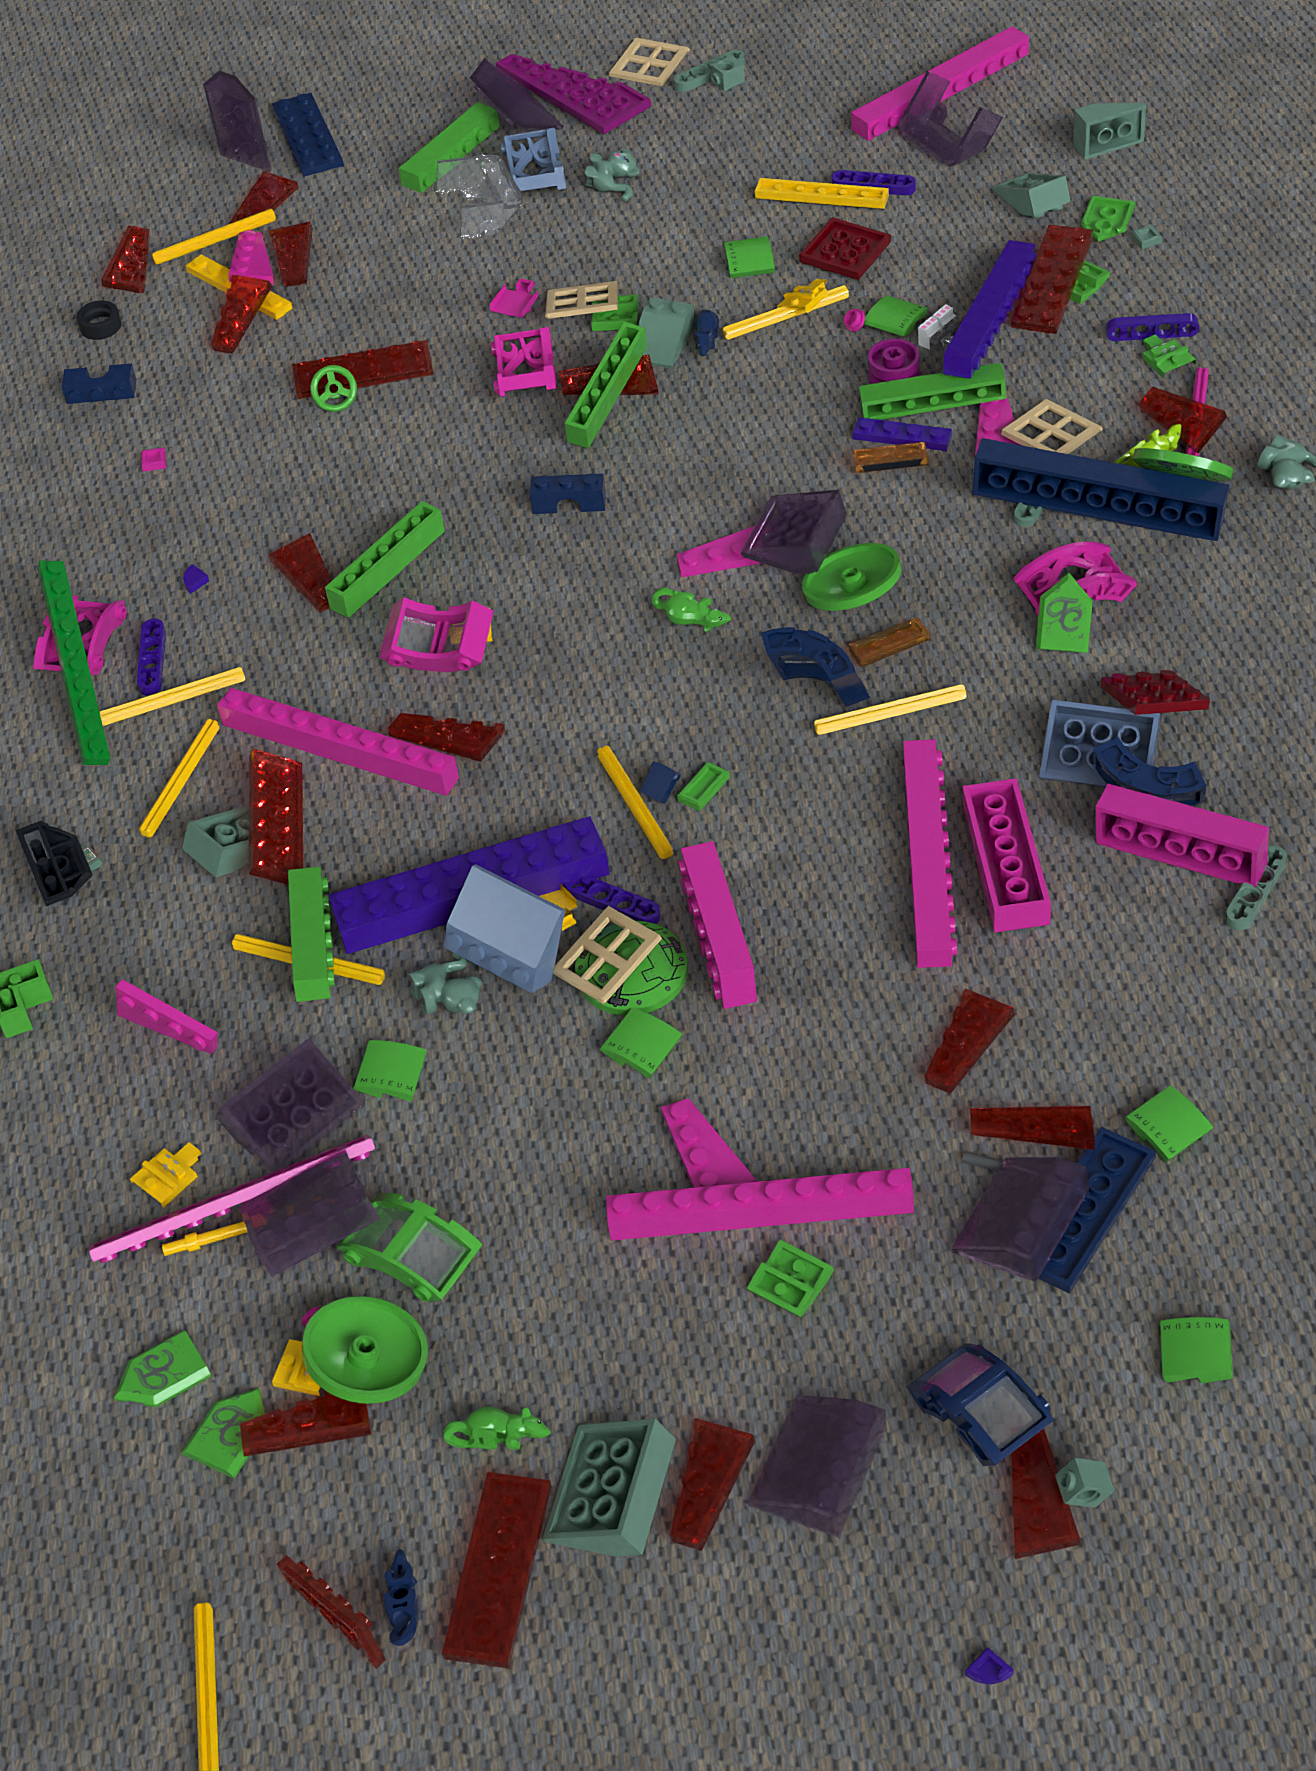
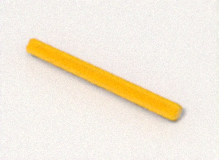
[152,209,276,264]
[722,285,849,340]
[99,667,245,726]
[814,684,966,735]
[139,719,219,838]
[597,745,673,860]
[232,934,385,985]
[193,1602,219,1771]

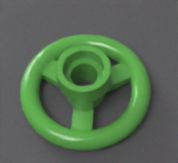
[310,365,357,412]

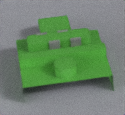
[1143,335,1196,378]

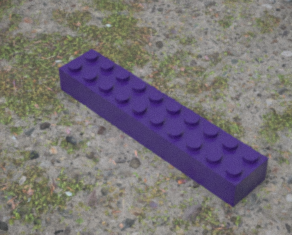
[328,816,610,954]

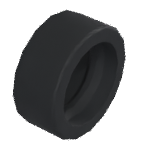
[76,300,122,340]

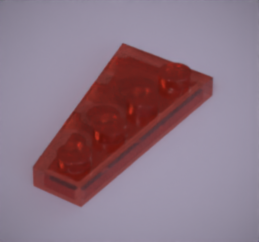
[229,171,298,231]
[558,354,658,395]
[1138,386,1227,454]
[970,1106,1095,1150]
[1010,1427,1080,1559]
[277,1555,386,1669]

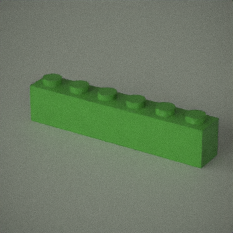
[399,102,500,193]
[565,322,647,449]
[859,363,1007,420]
[325,501,445,618]
[288,867,335,1002]

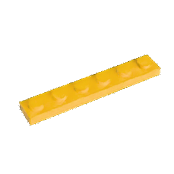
[755,178,889,209]
[185,254,293,320]

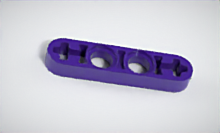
[832,170,916,196]
[1106,313,1199,341]
[137,619,166,696]
[565,875,661,924]

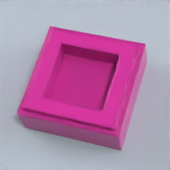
[141,447,166,472]

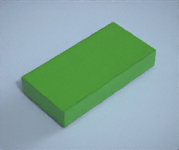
[677,762,730,811]

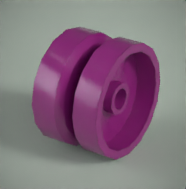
[868,339,920,384]

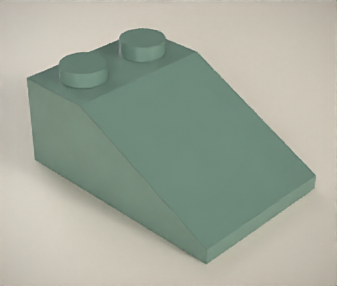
[1073,103,1146,160]
[993,172,1071,218]
[638,297,695,369]
[182,805,283,877]

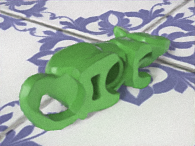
[652,588,731,632]
[443,1406,551,1450]

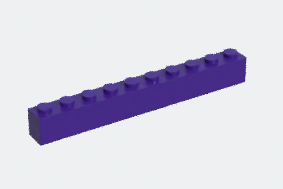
[943,240,1038,379]

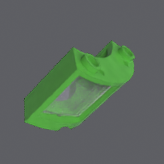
[337,1192,483,1302]

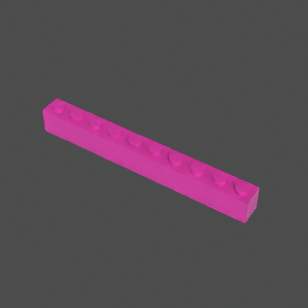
[851,26,1029,141]
[217,688,459,796]
[903,739,957,968]
[606,1168,914,1241]

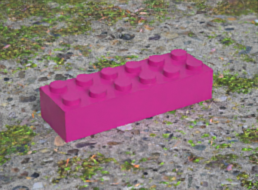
[963,778,1051,933]
[1096,784,1269,888]
[678,841,757,1009]

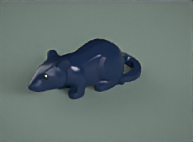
[694,309,719,356]
[384,1549,420,1646]

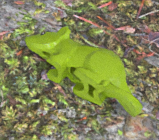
[1113,424,1182,469]

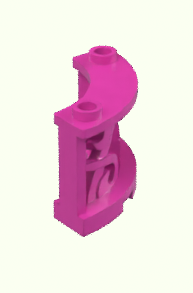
[491,327,557,397]
[1013,542,1138,616]
[33,595,127,675]

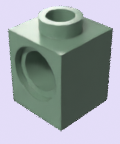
[711,55,745,91]
[1055,1458,1115,1508]

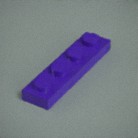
[852,417,952,451]

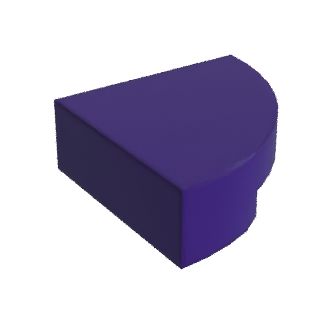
[183,564,209,594]
[965,1647,1014,1684]

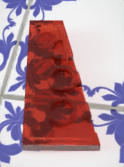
[269,221,313,287]
[101,225,150,293]
[211,274,272,354]
[269,533,332,613]
[388,713,505,762]
[925,988,1015,1094]
[240,1391,371,1457]
[670,1418,755,1551]

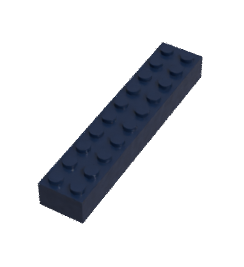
[972,438,1229,541]

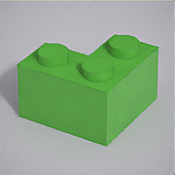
[0,959,54,1038]

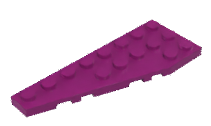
[496,54,651,134]

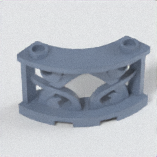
[500,128,566,197]

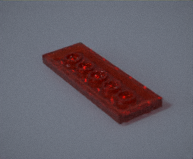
[1011,225,1093,334]
[292,340,434,399]
[249,748,304,885]
[442,1472,552,1669]

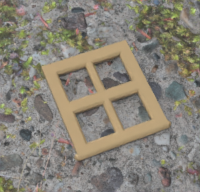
[609,38,690,86]
[545,281,618,319]
[1001,399,1103,454]
[553,906,662,1004]

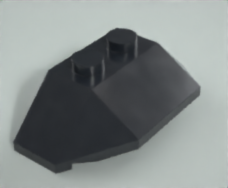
[15,821,93,906]

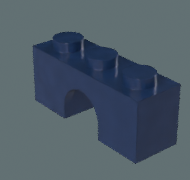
[62,363,137,404]
[530,473,606,514]

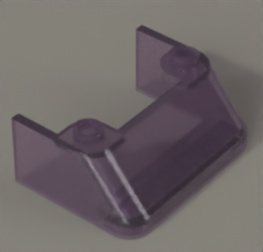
[899,71,1003,167]

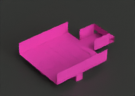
[490,278,538,318]

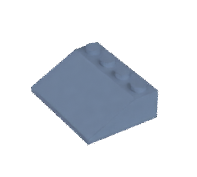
[1039,700,1161,787]
[443,864,565,993]

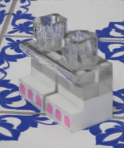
[918,305,966,355]

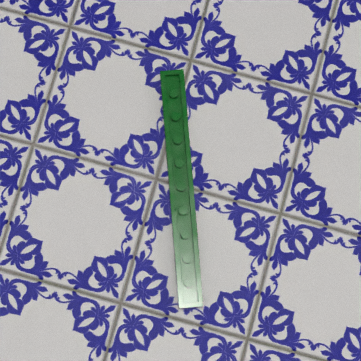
[37,560,110,765]

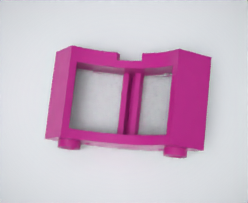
[379,597,494,672]

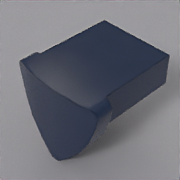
[640,761,681,804]

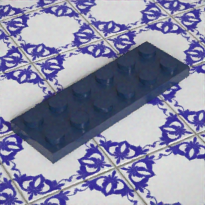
[272,93,344,177]
[1014,1127,1156,1294]

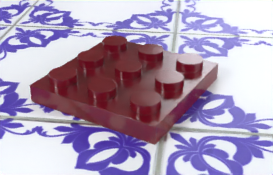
[799,217,891,280]
[1100,670,1210,715]

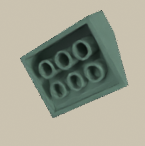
[542,1419,676,1556]

